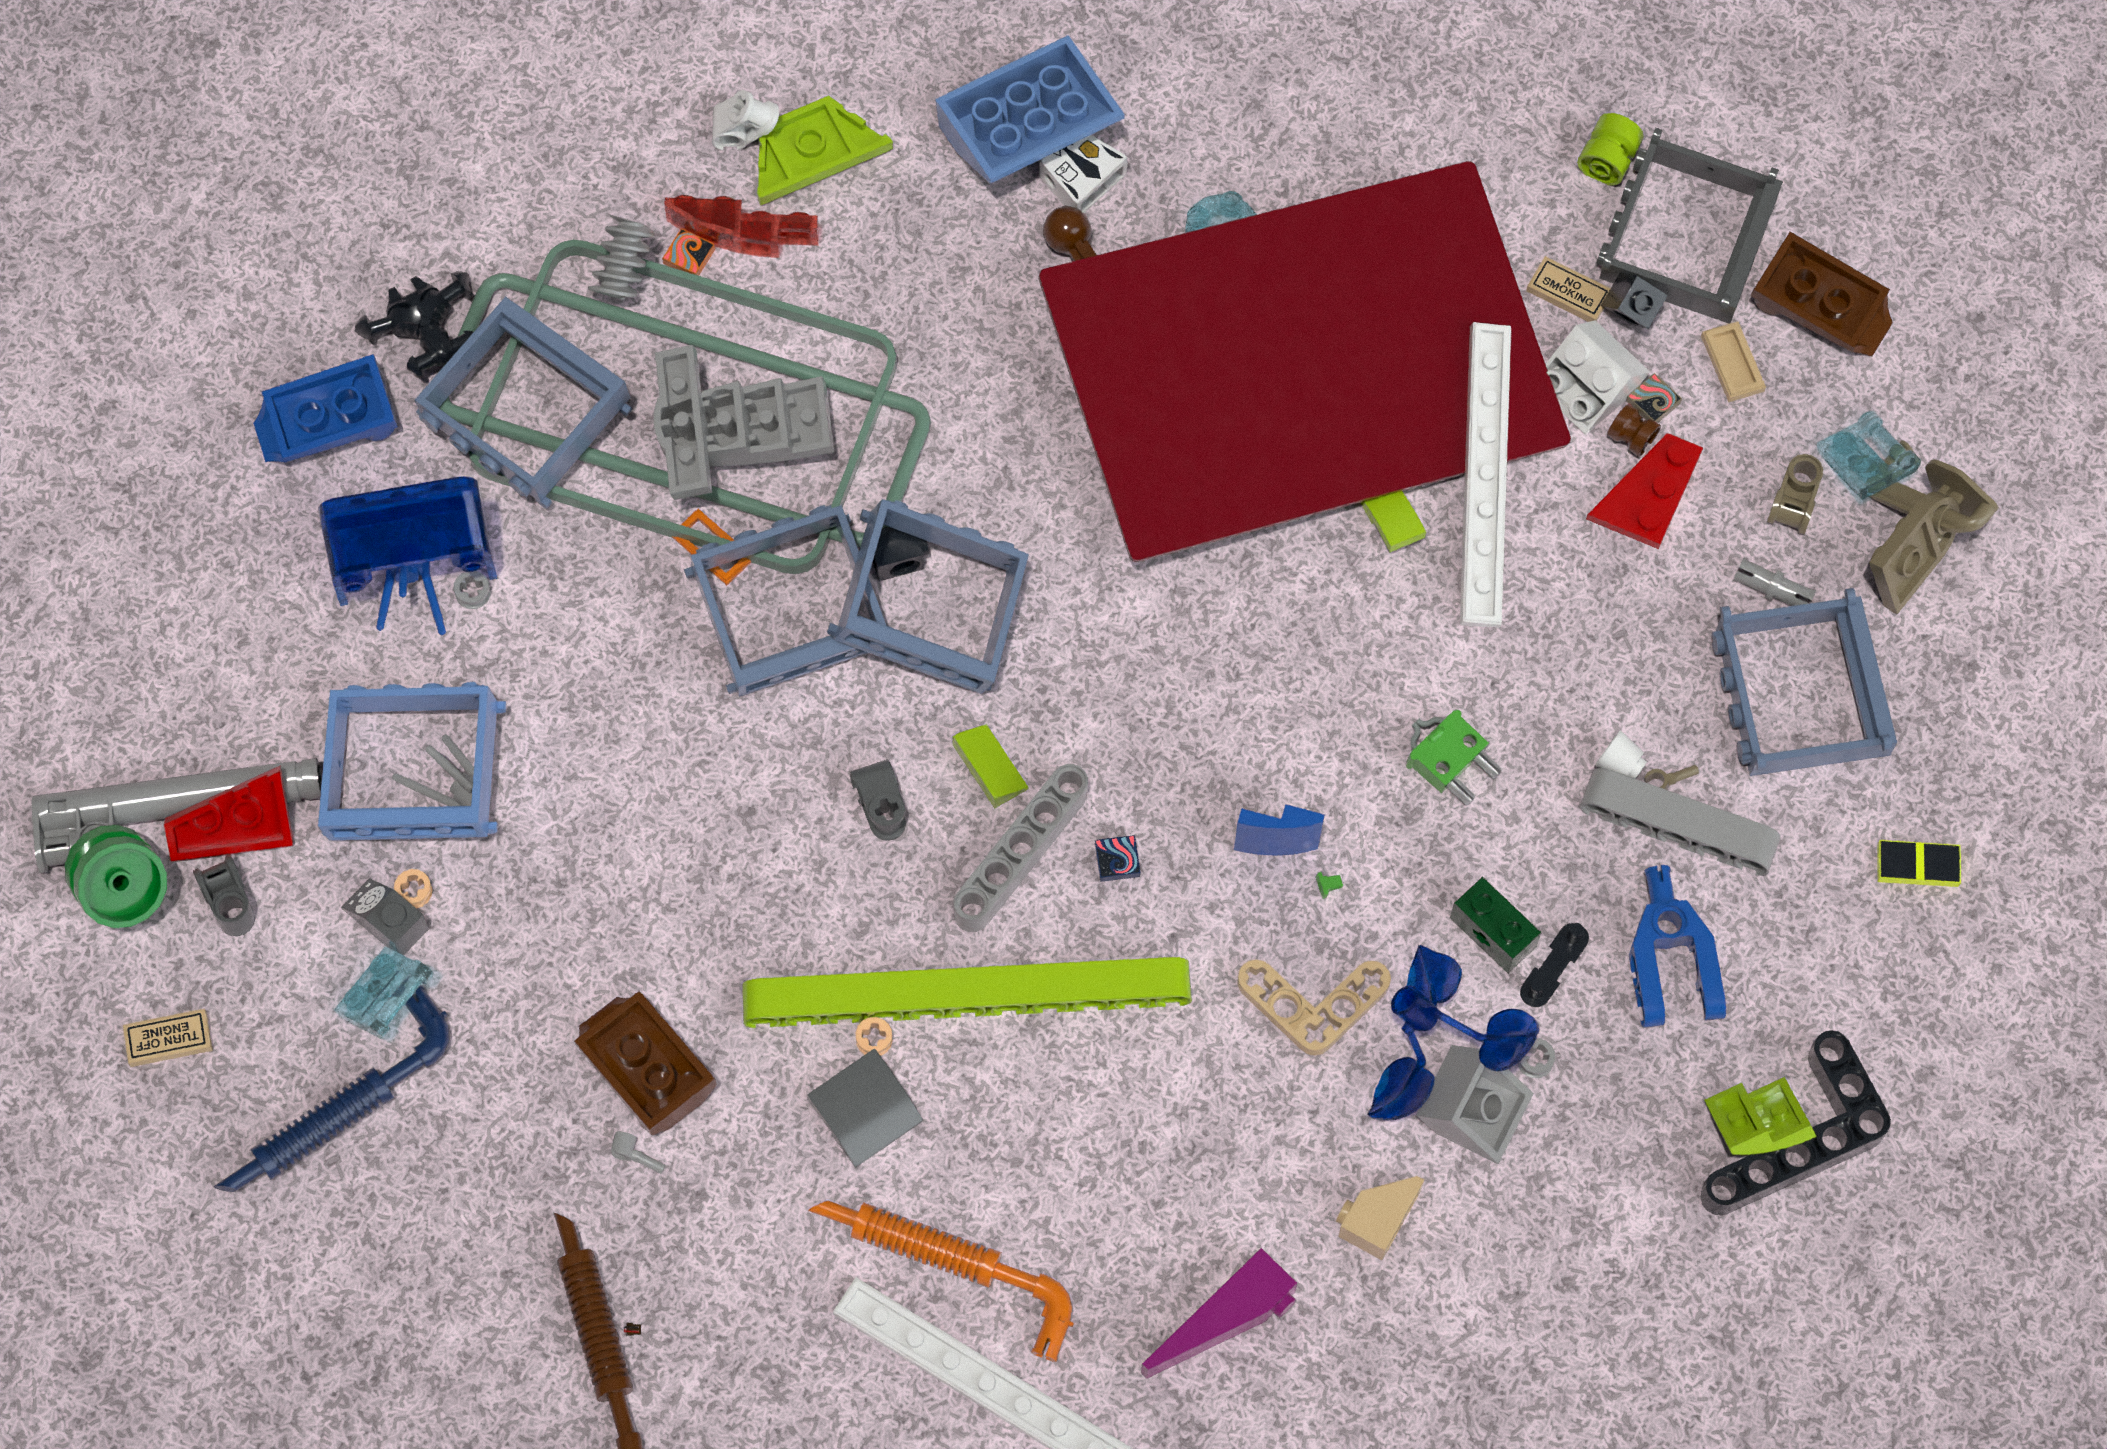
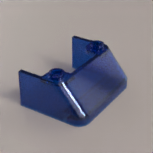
[318,476,498,606]

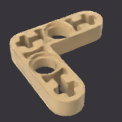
[1237,960,1391,1056]

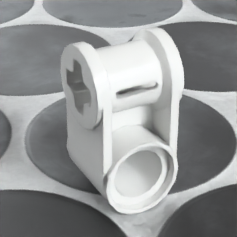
[712,90,779,150]

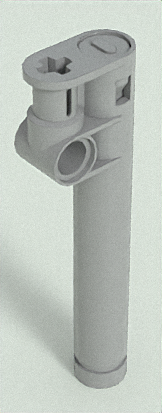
[32,758,322,874]

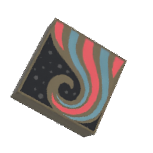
[1626,373,1682,423]

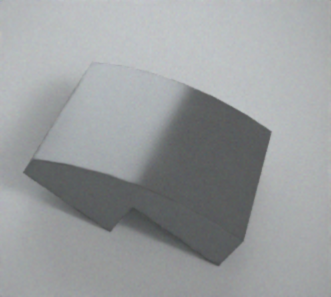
[807,1048,923,1168]

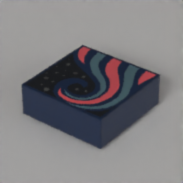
[1095,835,1141,882]

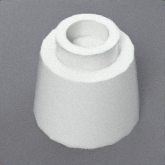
[1594,730,1647,778]

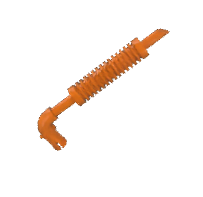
[808,1201,1074,1362]

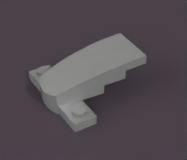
[654,345,834,500]

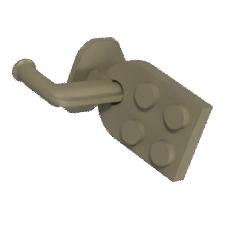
[1866,440,1999,614]

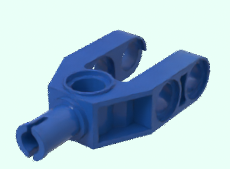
[1629,865,1726,1028]

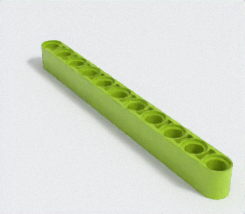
[742,957,1192,1028]

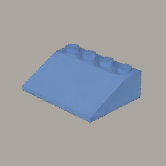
[935,35,1125,184]

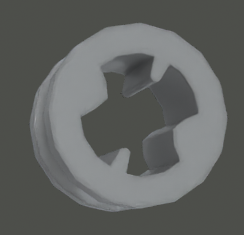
[454,570,491,609]
[1517,1038,1555,1078]

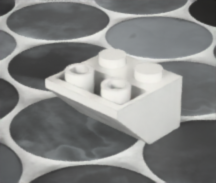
[1546,320,1650,435]

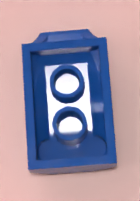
[253,354,398,463]

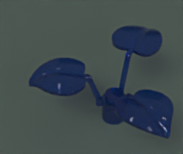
[1367,945,1540,1121]

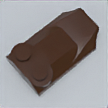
[1750,232,1893,357]
[574,991,717,1136]

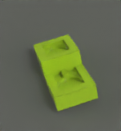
[1360,491,1426,552]

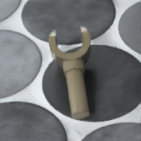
[1645,765,1699,790]

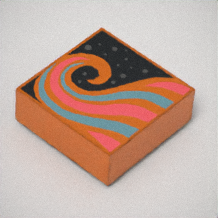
[662,228,715,276]

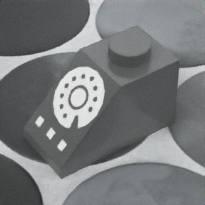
[341,878,429,959]

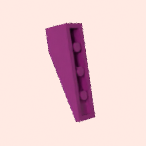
[1141,1248,1297,1379]

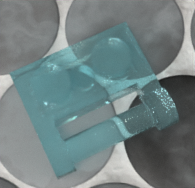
[1817,411,1921,500]
[334,947,434,1039]

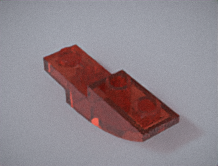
[664,195,819,258]

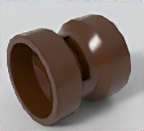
[1607,403,1661,457]

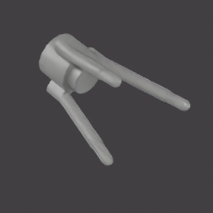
[392,735,493,806]

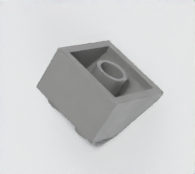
[1416,1045,1534,1164]

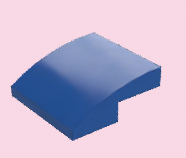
[1234,804,1325,856]

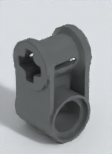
[849,759,906,841]
[193,854,255,937]

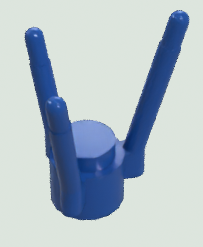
[376,542,446,635]

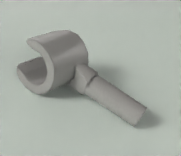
[611,1131,666,1174]

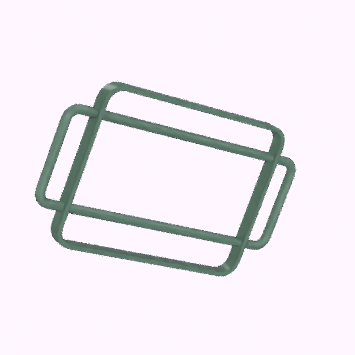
[439,239,931,574]

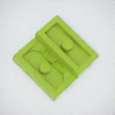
[1704,1077,1816,1155]

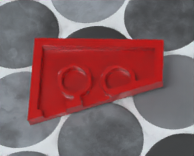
[1586,433,1703,549]
[164,765,293,861]

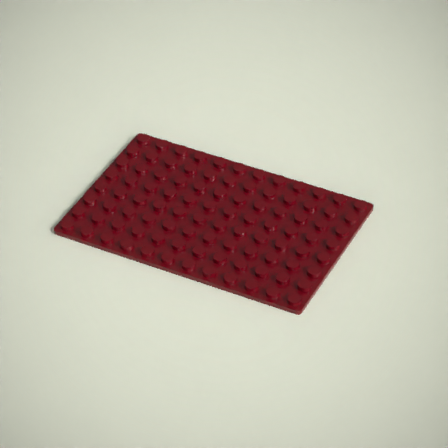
[1038,161,1571,562]

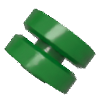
[65,825,167,928]

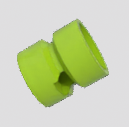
[1577,113,1644,186]

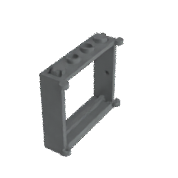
[1596,127,1783,324]

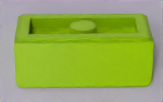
[952,724,1029,809]

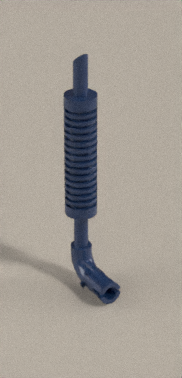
[214,984,449,1192]

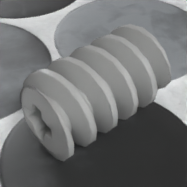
[588,214,655,300]

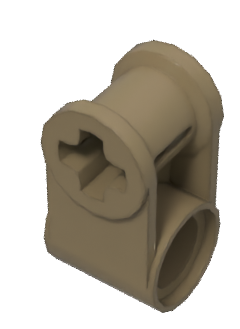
[1767,454,1823,535]

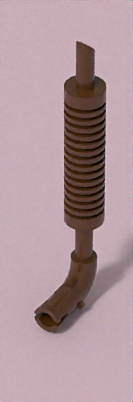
[553,1212,643,1449]

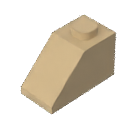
[1336,1176,1424,1260]

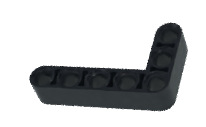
[1700,1030,1891,1216]

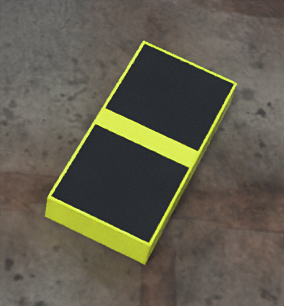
[1877,840,1961,887]

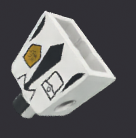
[1039,135,1128,213]

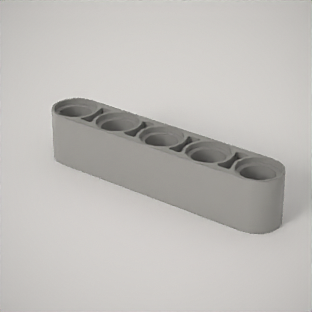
[954,764,1088,932]
[1580,768,1781,876]

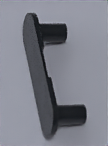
[1520,923,1589,1007]

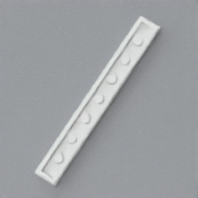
[1460,322,1511,628]
[833,1277,1133,1449]

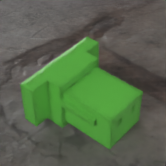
[1315,872,1343,899]

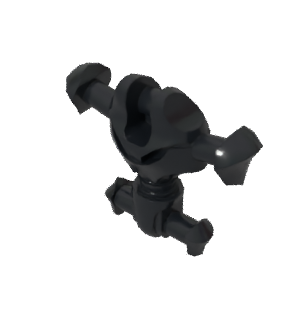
[355,271,474,378]

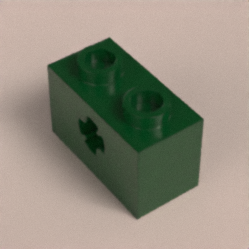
[1450,876,1541,974]

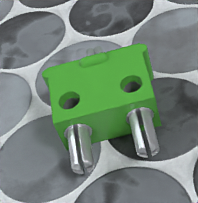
[1406,710,1502,805]

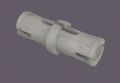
[1733,558,1816,606]

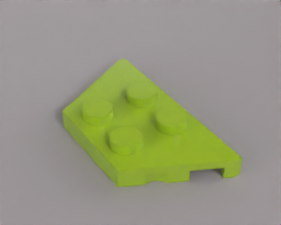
[757,95,893,206]

